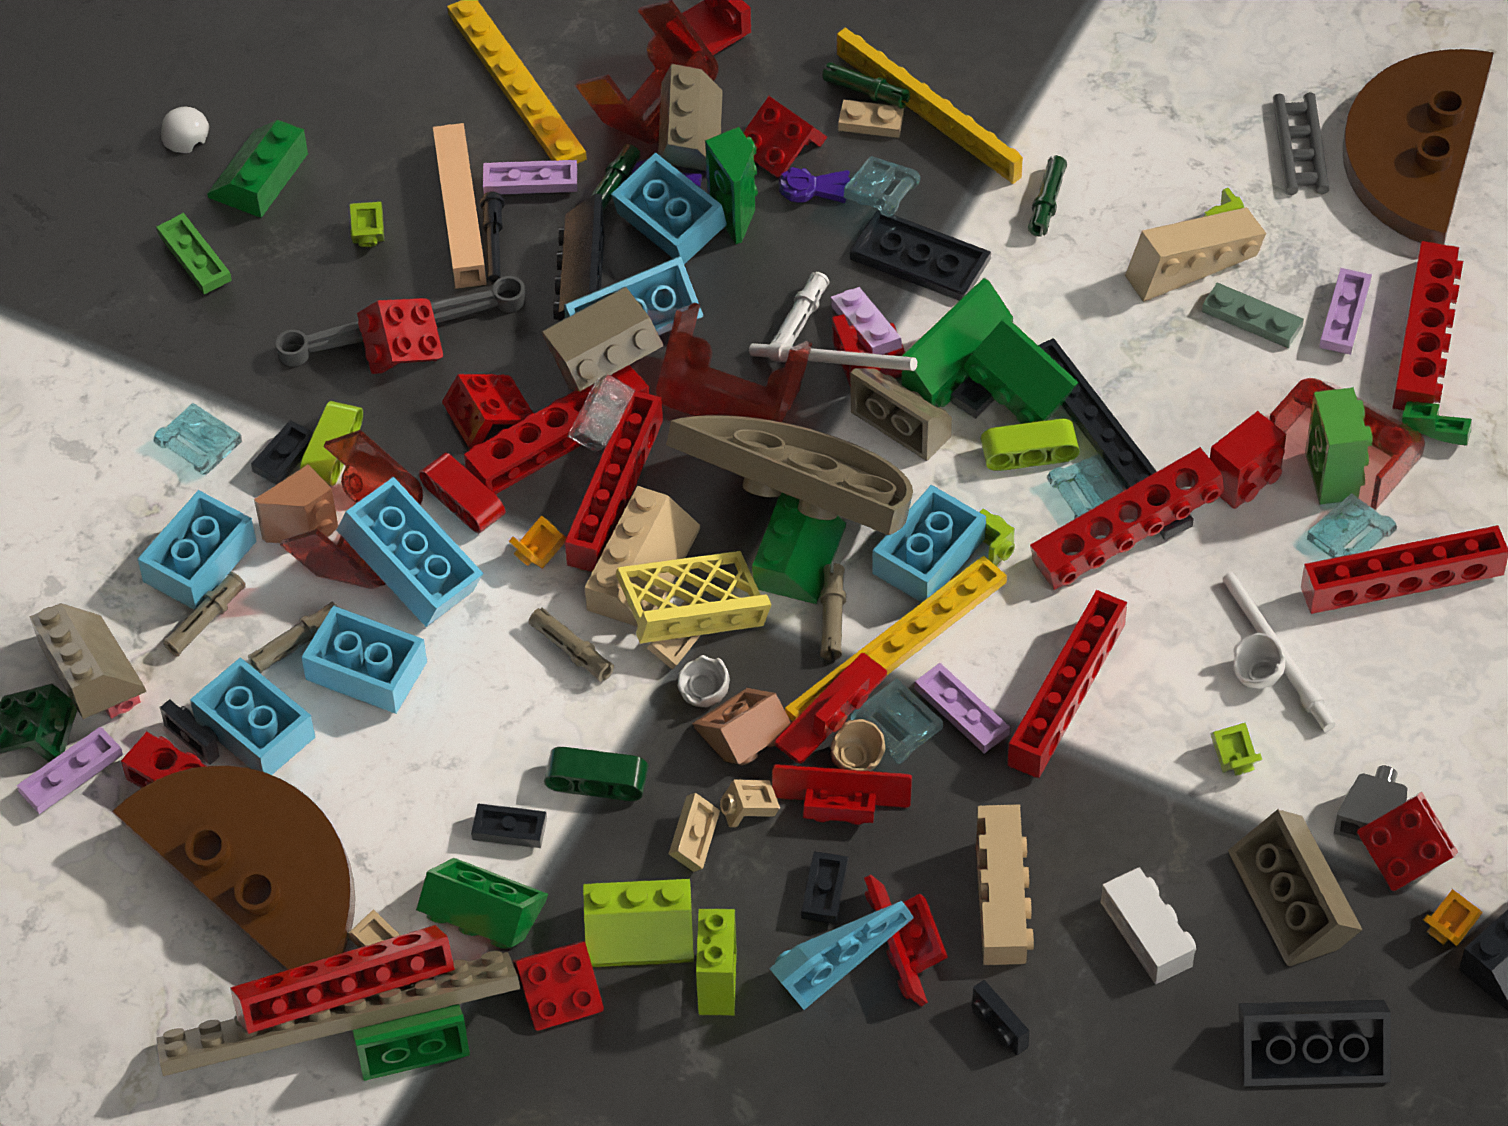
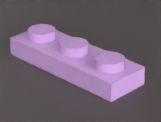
[483,160,577,194]
[1319,268,1372,355]
[831,287,902,355]
[915,663,1010,753]
[17,726,123,814]

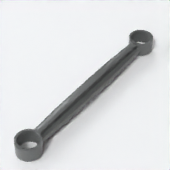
[276,276,526,367]

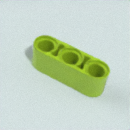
[300,401,363,486]
[980,419,1080,471]

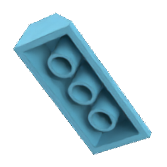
[564,256,703,335]

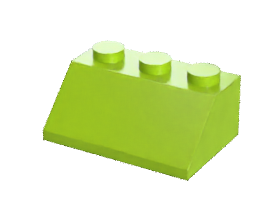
[583,879,694,967]

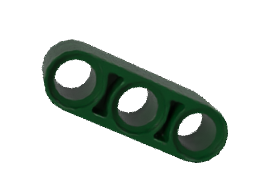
[544,747,649,801]

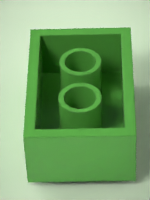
[1305,387,1373,505]

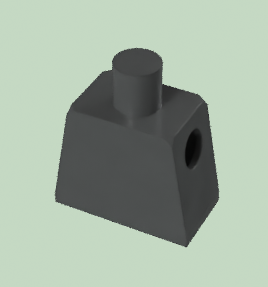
[1334,765,1408,841]

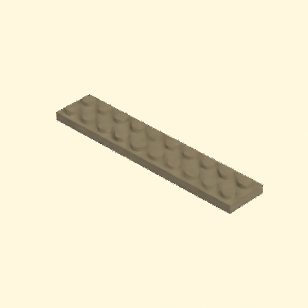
[156,951,520,1076]

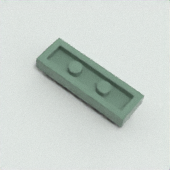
[1202,282,1304,348]

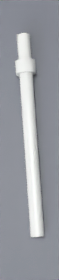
[749,342,917,371]
[1222,572,1336,731]

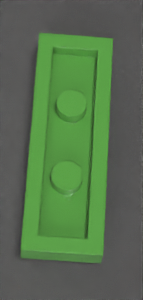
[156,213,232,294]

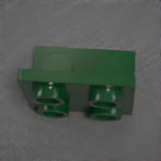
[0,683,77,762]

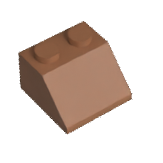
[254,465,338,545]
[692,688,791,765]

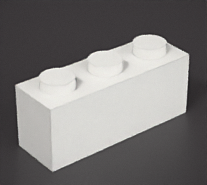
[1101,867,1196,985]

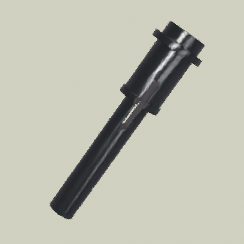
[480,192,505,282]

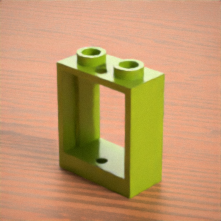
[696,909,737,1015]

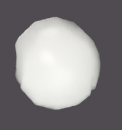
[161,107,209,153]
[1233,633,1285,689]
[678,655,730,708]

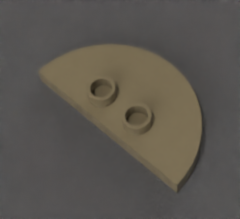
[666,416,913,535]

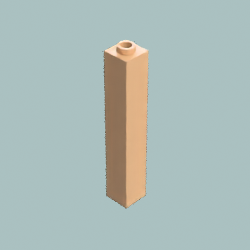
[433,123,487,289]

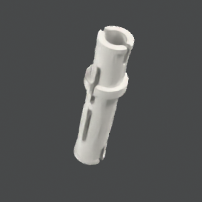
[770,272,829,347]

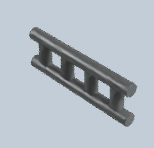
[1273,92,1330,195]

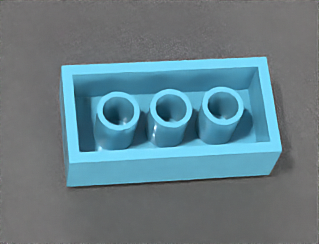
[336,477,484,627]

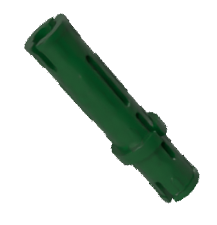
[822,62,910,109]
[590,144,641,210]
[1028,155,1067,237]

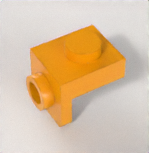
[509,516,567,569]
[1423,889,1483,946]

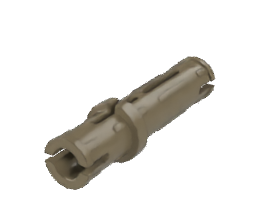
[820,563,846,660]
[163,572,246,656]
[248,601,338,673]
[529,607,614,682]

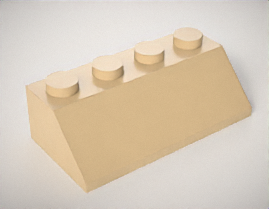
[585,486,700,627]

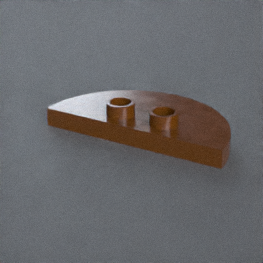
[1343,49,1494,245]
[112,765,355,971]

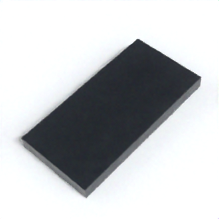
[850,209,991,301]

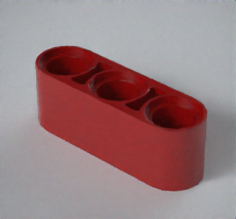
[419,452,506,534]

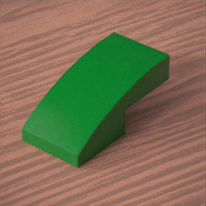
[1402,401,1472,446]

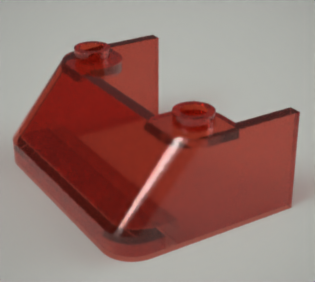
[575,0,718,144]
[656,303,812,423]
[1269,378,1425,510]
[280,430,423,589]

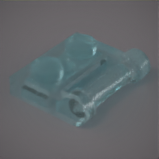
[844,156,921,217]
[153,403,242,475]
[1047,454,1124,519]
[1307,493,1397,558]
[851,678,943,764]

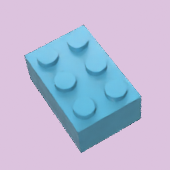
[611,153,727,264]
[872,485,986,603]
[138,490,257,610]
[301,605,427,714]
[190,657,316,775]

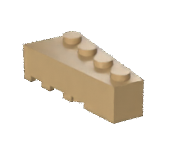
[1125,207,1266,302]
[976,805,1034,965]

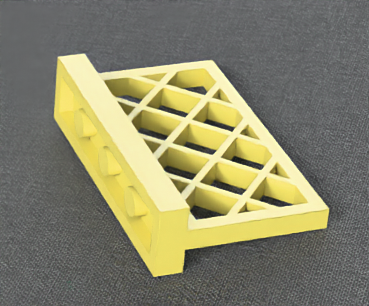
[615,551,772,644]

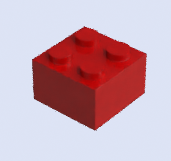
[1210,411,1287,509]

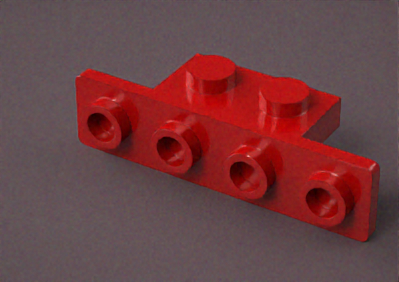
[775,653,887,764]
[772,764,912,824]
[864,874,948,1006]

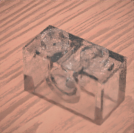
[568,374,635,452]

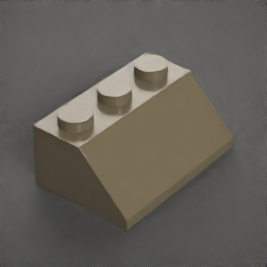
[658,64,722,171]
[541,287,663,391]
[851,368,952,461]

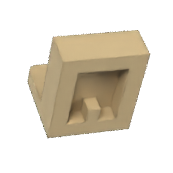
[720,780,780,827]

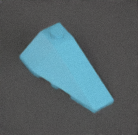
[769,901,914,1010]

